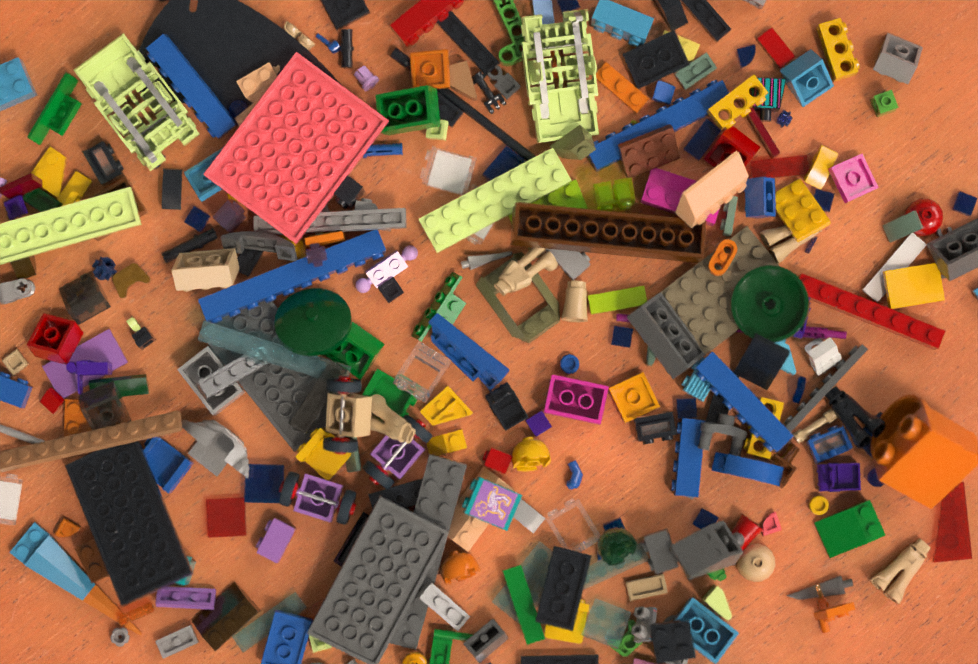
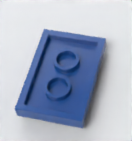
[261,610,313,664]

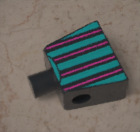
[749,77,786,122]

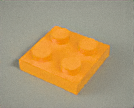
[609,372,660,423]

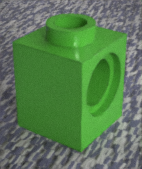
[871,90,899,117]

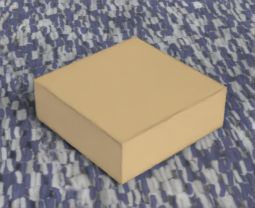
[1,349,29,376]

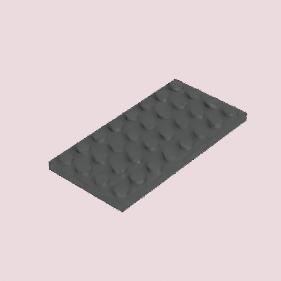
[199,301,335,452]
[307,496,449,664]

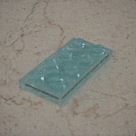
[492,541,552,624]

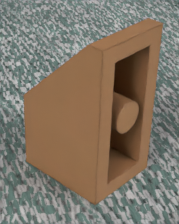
[449,61,477,101]

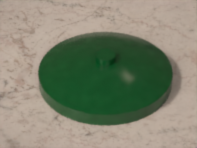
[731,265,810,343]
[274,288,352,356]

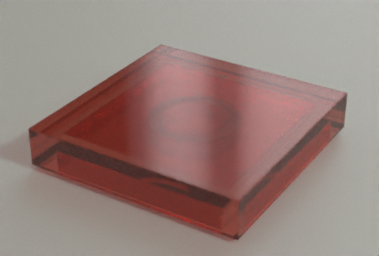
[206,497,247,538]

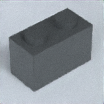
[463,619,509,664]

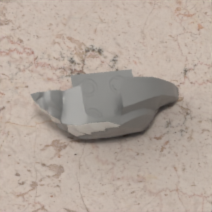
[181,419,249,478]

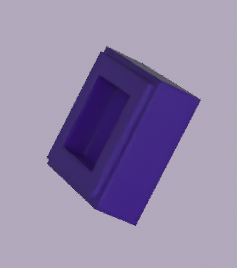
[4,196,28,220]
[526,411,552,437]

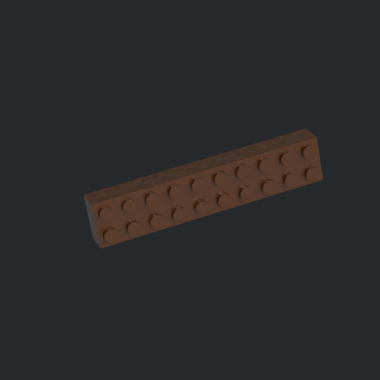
[510,202,706,263]

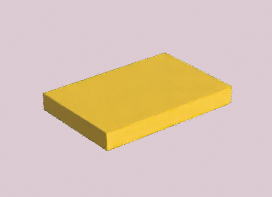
[883,263,945,309]

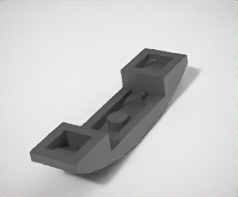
[221,231,297,261]

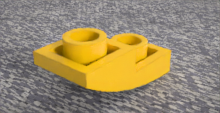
[803,145,838,190]

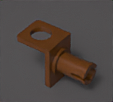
[770,443,800,489]

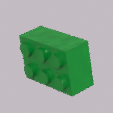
[375,85,440,136]

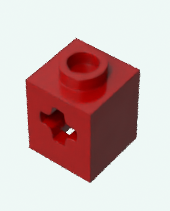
[482,447,513,474]

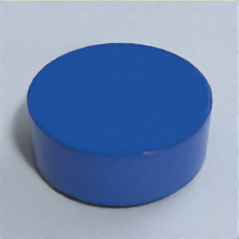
[560,354,579,374]

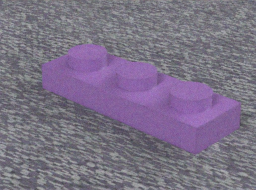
[155,587,216,610]

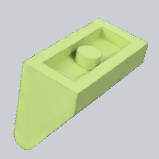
[702,585,732,620]

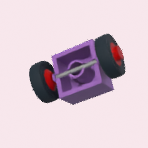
[362,414,433,489]
[279,471,357,525]

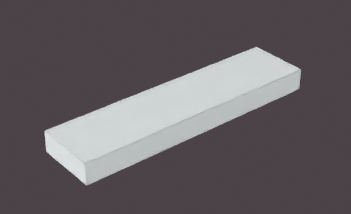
[862,233,927,303]

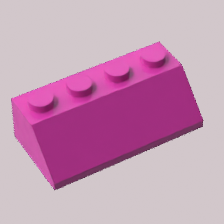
[640,168,721,227]

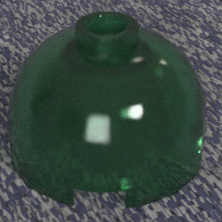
[598,527,637,566]

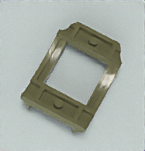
[476,252,560,343]

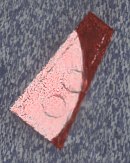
[933,482,972,563]

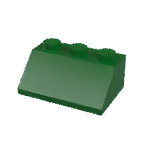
[324,322,385,380]

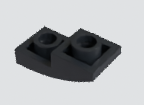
[162,168,182,210]

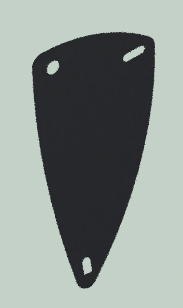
[139,0,341,113]

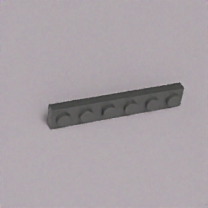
[783,344,868,432]

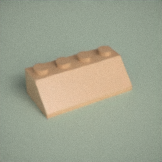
[675,151,749,228]
[448,467,514,551]

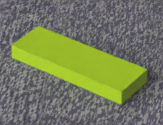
[588,286,647,315]

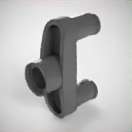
[697,413,747,457]

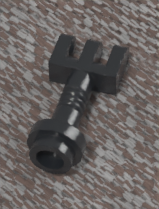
[472,71,507,114]

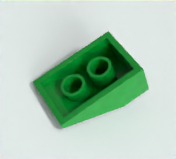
[814,500,886,558]

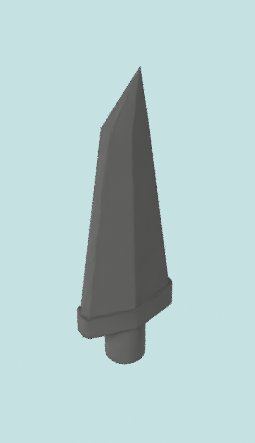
[787,575,853,600]

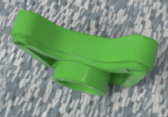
[607,619,643,657]

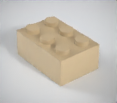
[172,248,239,292]

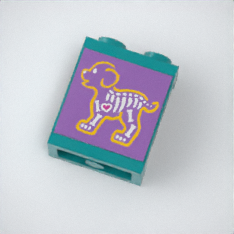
[462,476,523,531]

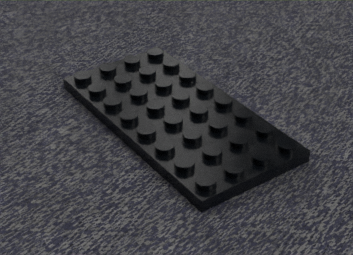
[65,441,194,607]

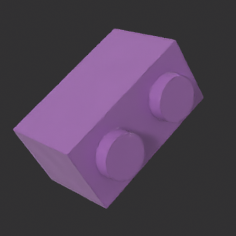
[256,518,296,563]

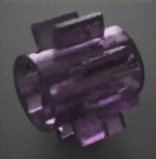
[306,243,327,267]

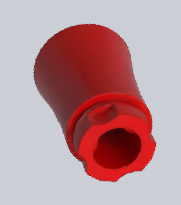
[731,514,763,551]

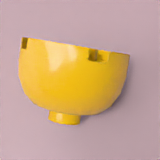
[512,437,551,472]

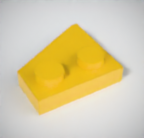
[31,147,67,198]
[420,386,473,426]

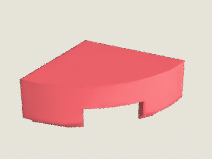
[762,512,782,536]

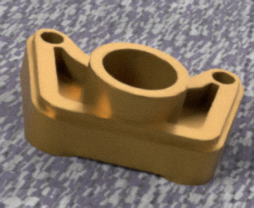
[112,263,151,299]

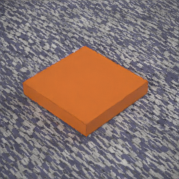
[410,49,451,89]
[305,231,346,249]

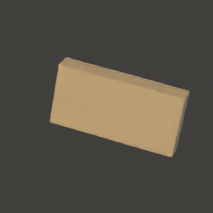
[626,574,668,601]

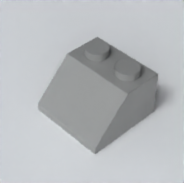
[873,33,923,84]

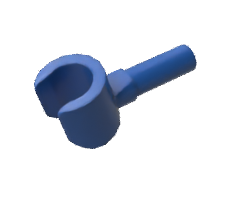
[316,33,340,54]

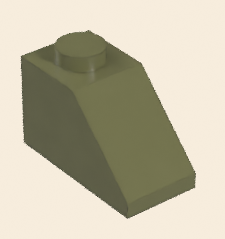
[550,125,596,160]

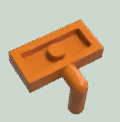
[813,602,855,633]

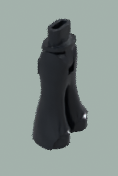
[825,387,886,448]

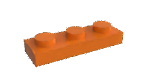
[596,62,649,114]

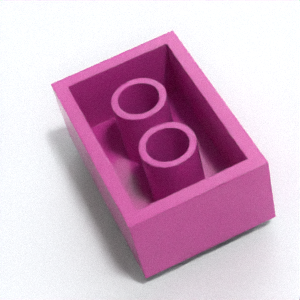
[544,374,609,425]

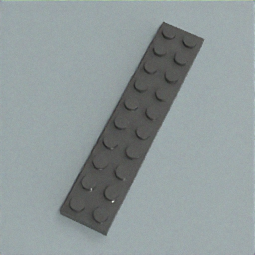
[390,454,467,650]

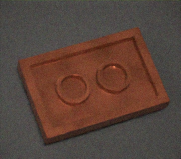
[618,124,680,179]

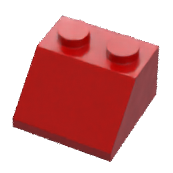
[703,126,761,168]

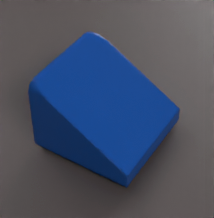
[652,80,675,105]

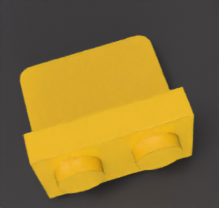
[295,428,351,480]
[544,599,590,644]

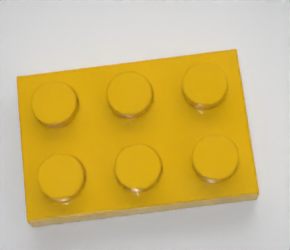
[775,178,831,243]

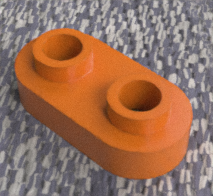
[708,239,737,276]

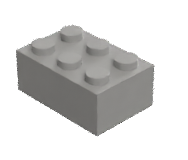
[177,346,246,416]

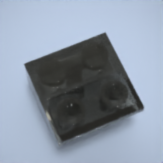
[59,271,111,325]

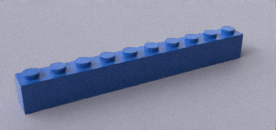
[198,230,386,324]

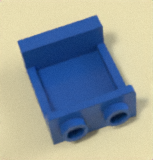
[143,436,194,494]

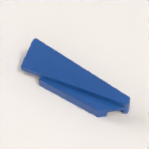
[429,313,509,391]

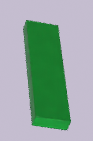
[503,565,545,645]

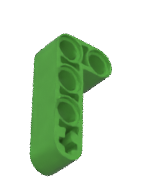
[493,0,524,67]

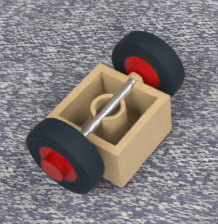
[323,376,372,454]

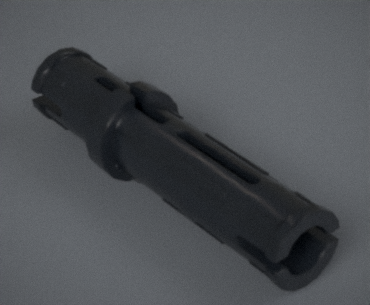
[161,228,218,263]

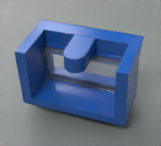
[807,425,853,465]

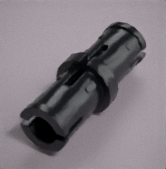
[339,29,354,68]

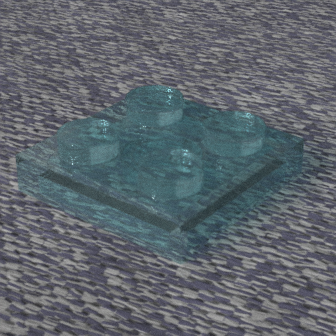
[581,598,631,649]

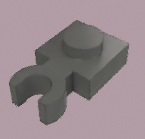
[488,65,521,100]

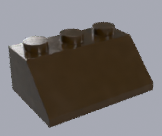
[192,582,261,651]

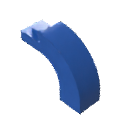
[711,452,784,486]

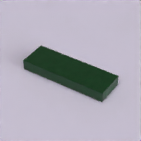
[88,374,149,400]

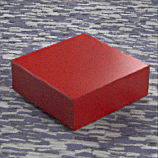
[39,387,65,414]

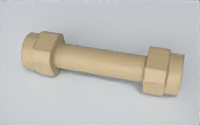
[792,409,837,444]

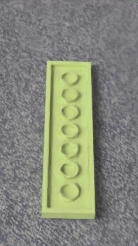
[418,148,572,253]
[0,187,142,265]

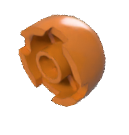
[441,550,481,585]

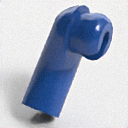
[566,460,583,490]

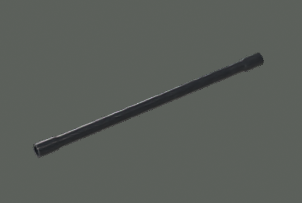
[390,48,536,161]

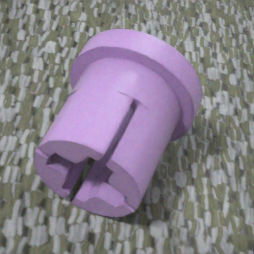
[354,66,379,91]

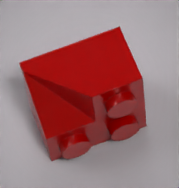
[26,313,84,365]

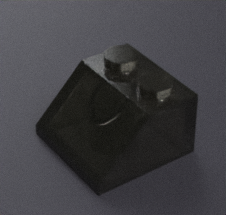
[78,381,131,430]

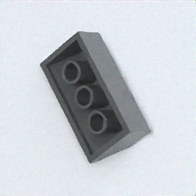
[927,218,978,281]
[627,292,705,379]

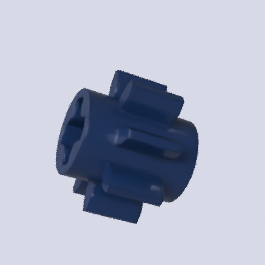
[92,257,117,281]

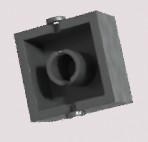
[642,528,679,574]

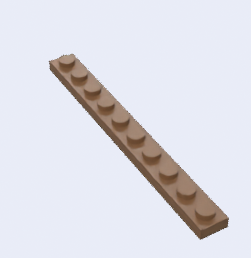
[0,411,182,472]

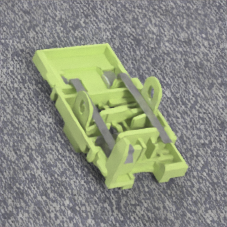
[520,9,599,143]
[74,33,200,171]

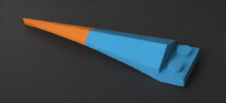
[9,522,142,635]

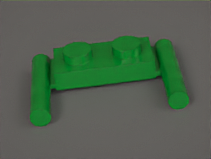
[430,629,473,664]

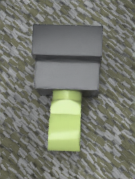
[126,317,156,350]

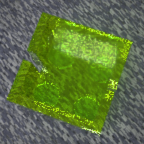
[592,177,636,211]

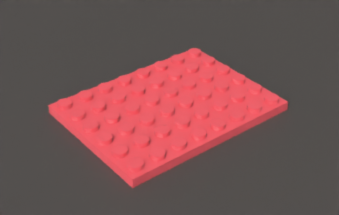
[203,52,389,244]

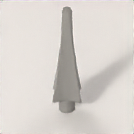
[460,251,512,271]

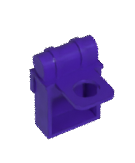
[66,360,112,395]
[817,463,861,492]

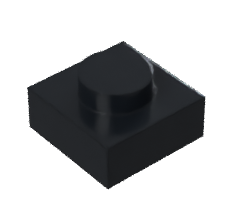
[378,277,404,303]

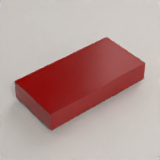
[757,27,796,69]

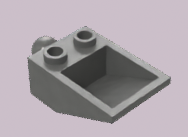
[669,521,745,579]

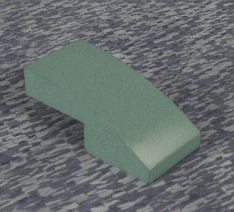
[882,211,923,243]

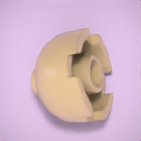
[737,543,775,582]

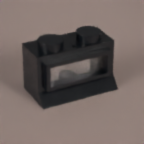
[82,141,124,187]
[634,412,677,445]

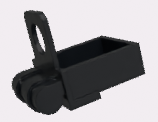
[485,382,529,431]

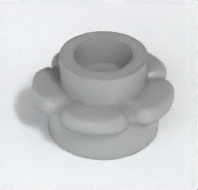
[110,628,130,647]

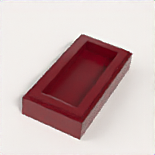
[0,173,43,199]

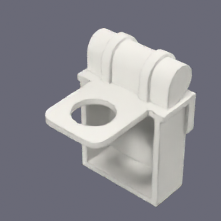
[805,337,842,376]

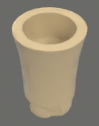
[561,281,588,322]

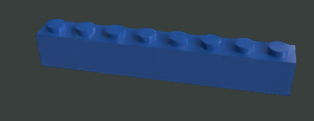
[588,80,729,172]

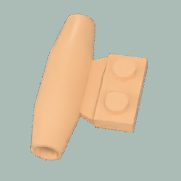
[235,62,277,127]

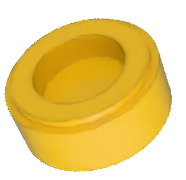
[809,496,829,515]

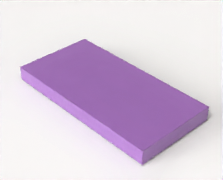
[42,329,128,399]

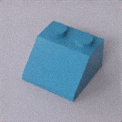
[780,49,834,107]

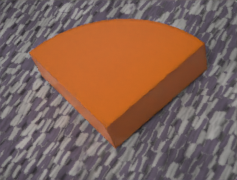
[54,518,81,537]

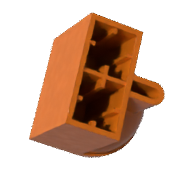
[871,394,978,509]

